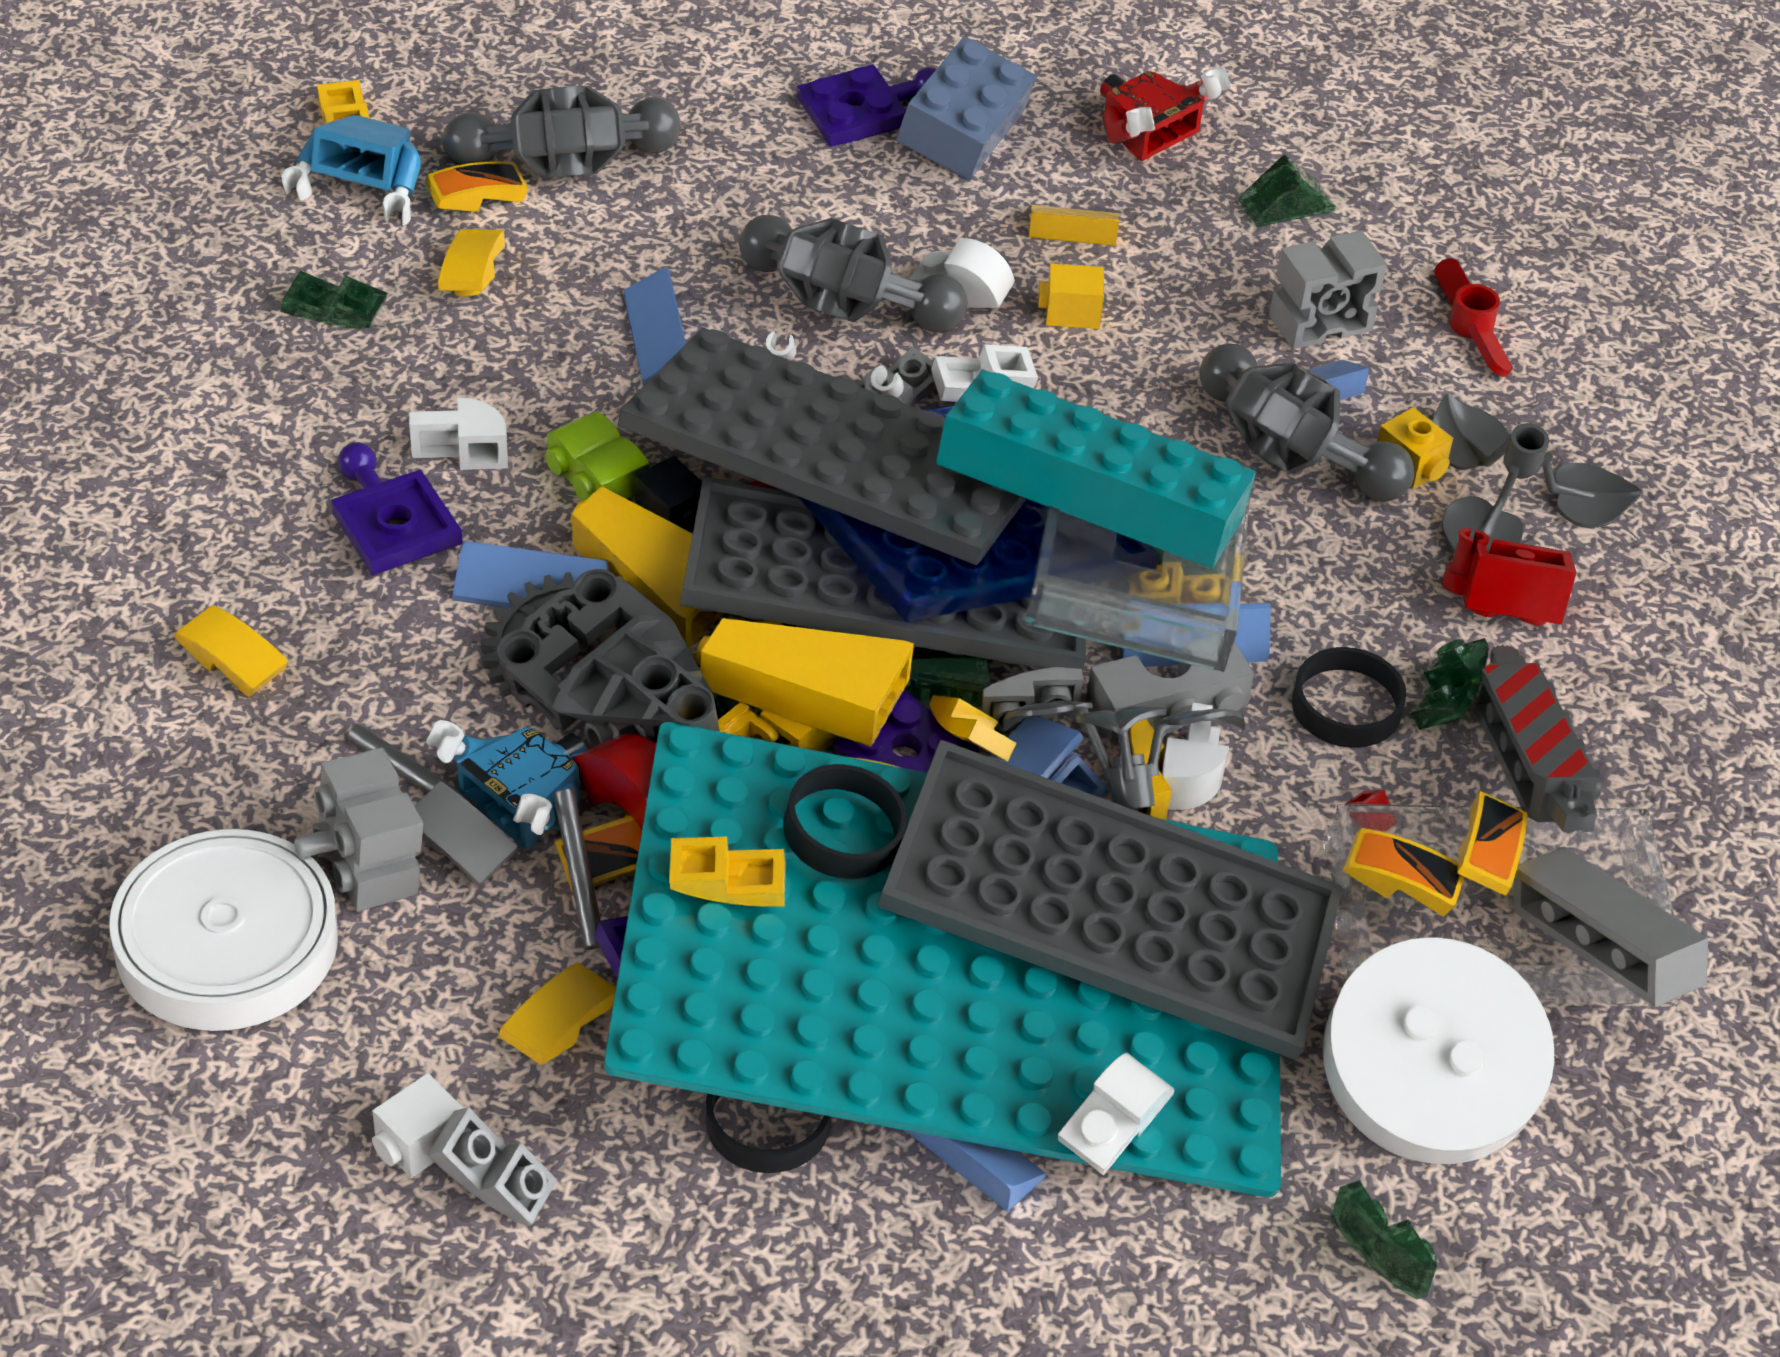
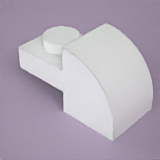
[910,238,1015,308]
[931,344,1038,402]
[409,397,508,470]
[1161,703,1229,810]
[1058,1053,1174,1175]

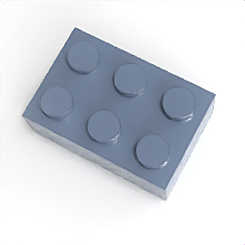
[896,36,1037,180]

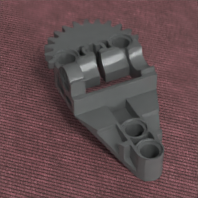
[480,569,720,742]

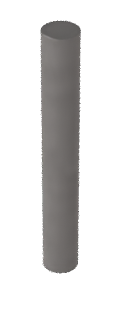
[347,724,477,808]
[553,789,601,950]

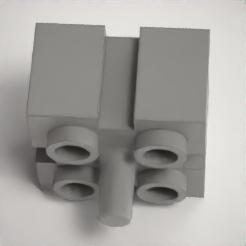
[1269,230,1387,349]
[295,747,423,912]

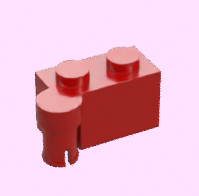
[1441,528,1577,625]

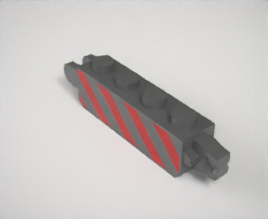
[1475,645,1602,833]

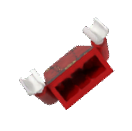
[1100,67,1231,161]

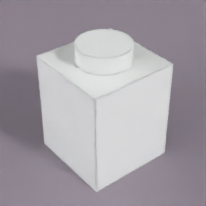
[372,1073,463,1178]

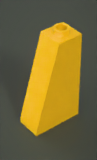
[570,486,724,649]
[695,618,914,747]

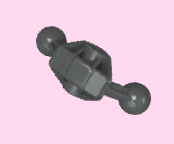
[442,86,681,179]
[739,215,968,332]
[1200,343,1415,502]

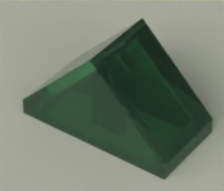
[1239,154,1336,227]

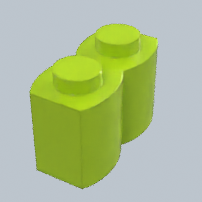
[545,411,649,500]

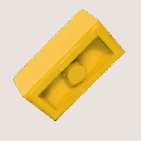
[1029,205,1119,246]

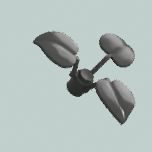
[1433,393,1642,554]
[1002,701,1245,809]

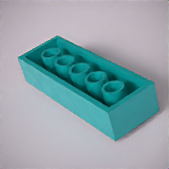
[936,369,1257,569]

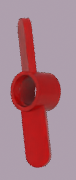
[1434,258,1513,377]

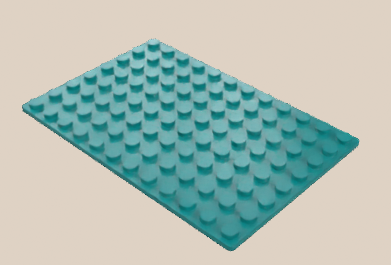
[603,722,1281,1197]

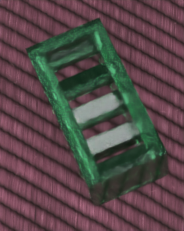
[904,657,990,711]

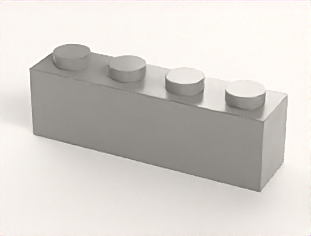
[1514,846,1709,1007]

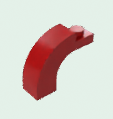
[572,734,656,830]

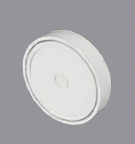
[109,829,338,1031]
[1323,938,1554,1164]

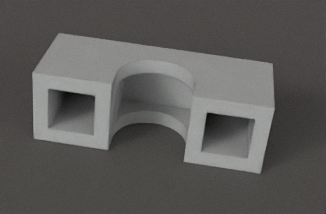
[1086,632,1254,742]

